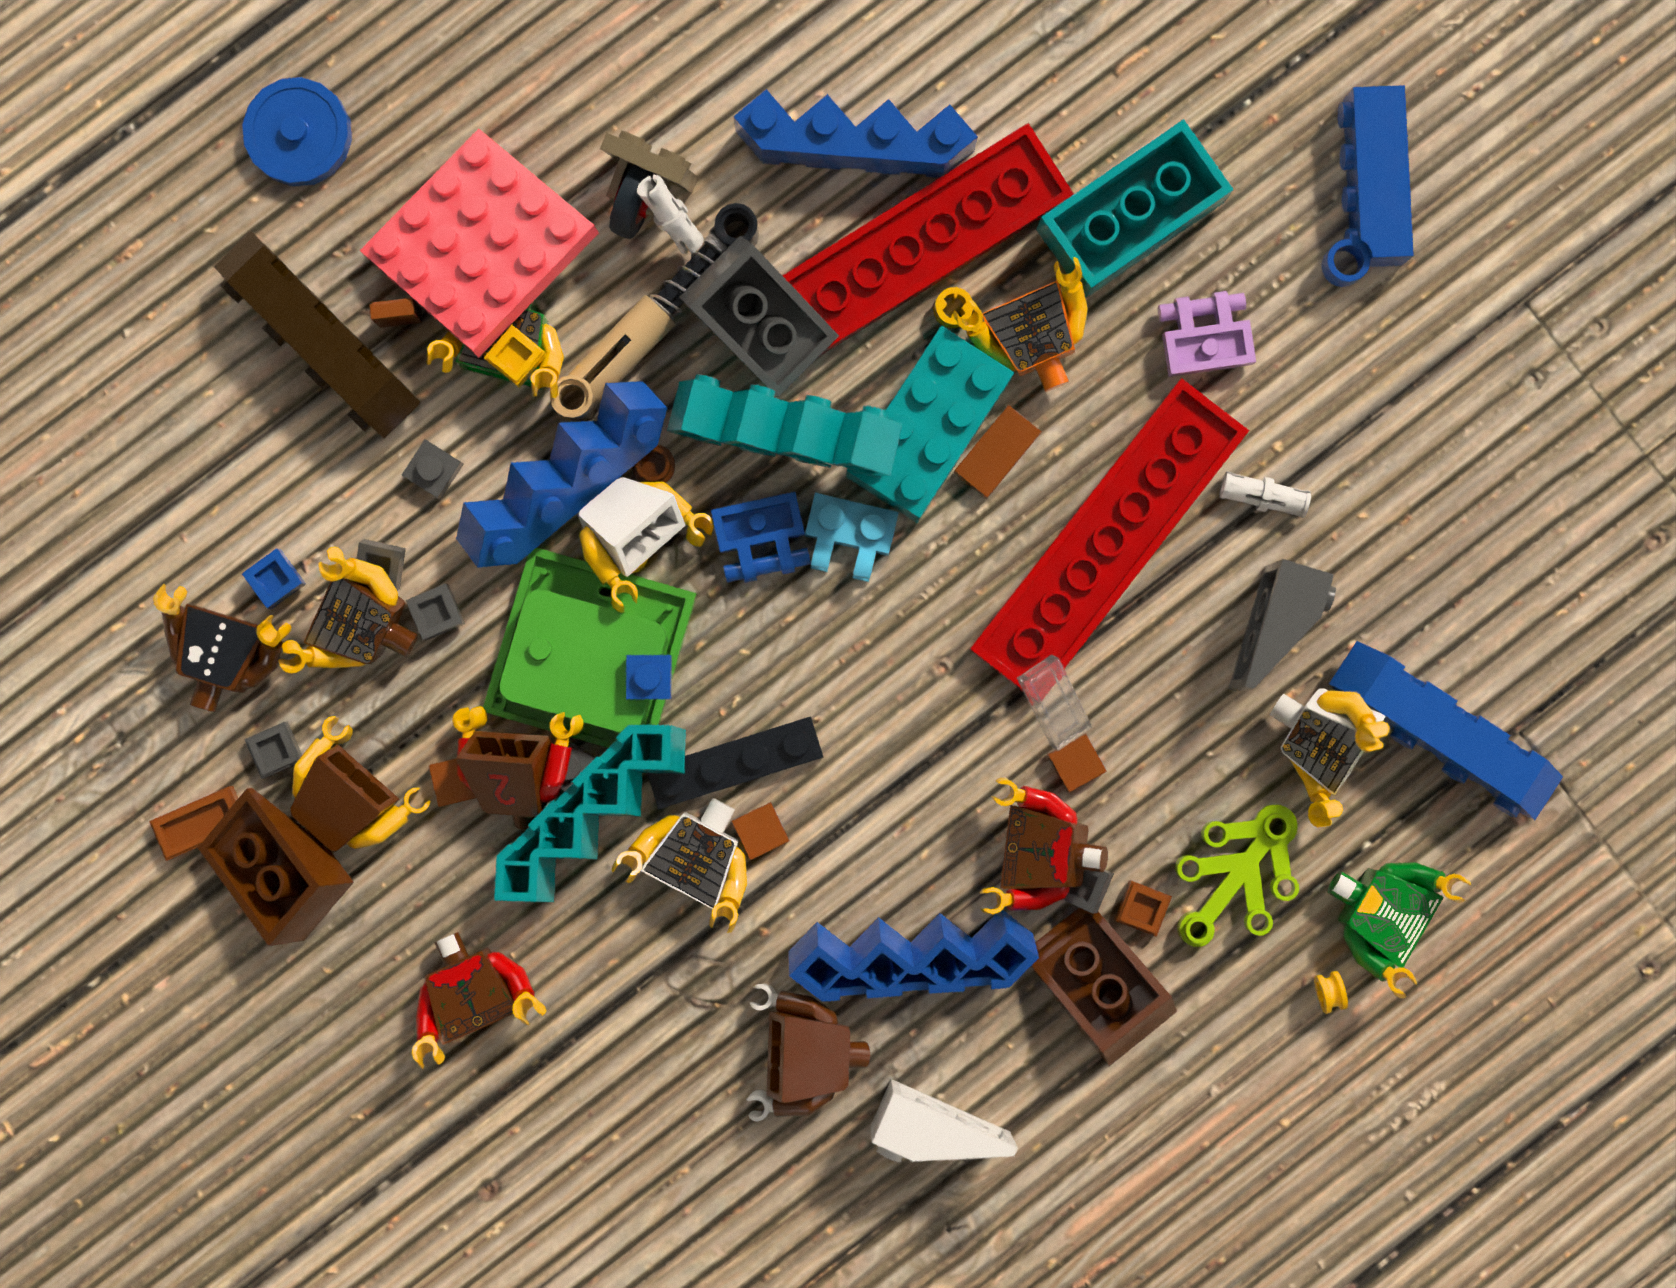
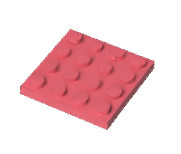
[360,129,599,358]

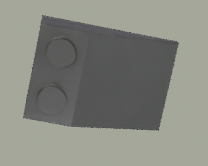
[679,236,839,397]
[1228,559,1336,691]

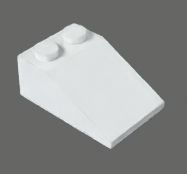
[870,1079,1018,1162]

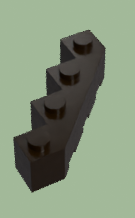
[214,231,421,439]

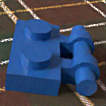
[711,492,811,583]

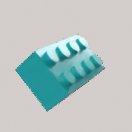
[1036,119,1234,298]
[846,325,1015,524]

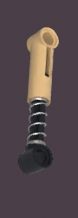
[550,203,759,422]

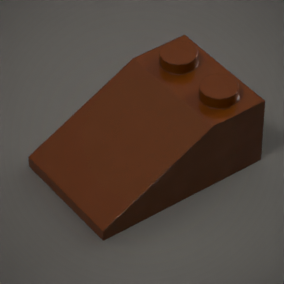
[198,788,354,946]
[1031,907,1177,1066]

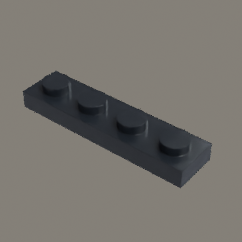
[647,716,824,810]

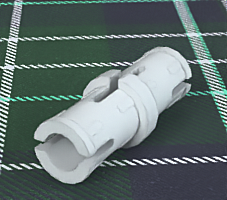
[637,175,704,254]
[1219,471,1311,518]

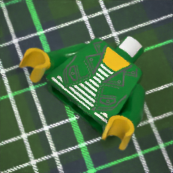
[1327,862,1471,998]

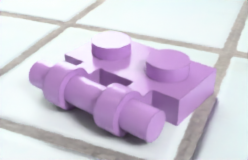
[1158,291,1256,377]

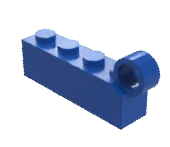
[1321,85,1414,287]

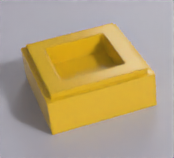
[484,325,547,388]

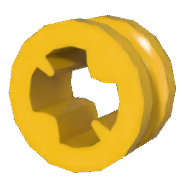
[933,287,973,329]
[1314,971,1348,1014]

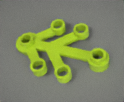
[1175,804,1299,947]

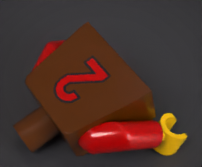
[452,706,583,830]

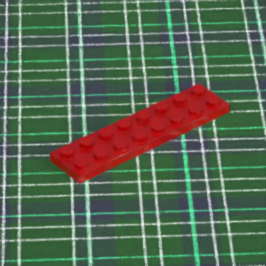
[783,123,1074,357]
[969,378,1250,702]

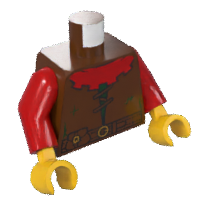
[980,778,1108,914]
[412,932,546,1069]

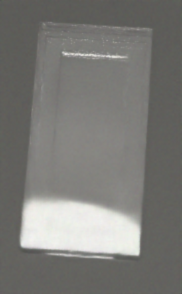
[1017,654,1092,751]

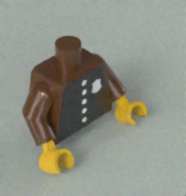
[153,584,291,712]

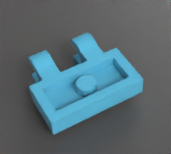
[805,493,899,582]

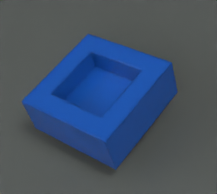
[242,548,306,610]
[626,655,672,700]

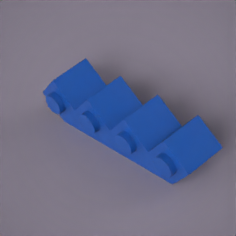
[733,89,978,178]
[456,381,667,568]
[1329,641,1563,820]
[788,910,1039,1002]

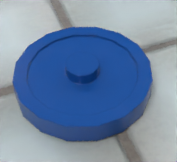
[242,77,352,187]

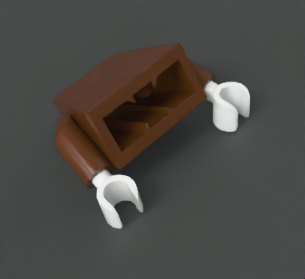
[747,984,870,1122]

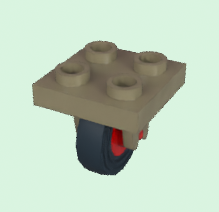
[600,130,699,239]

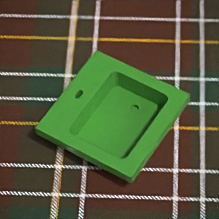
[483,548,697,748]

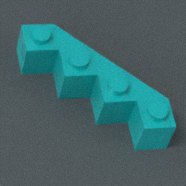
[667,374,903,476]
[494,725,686,902]

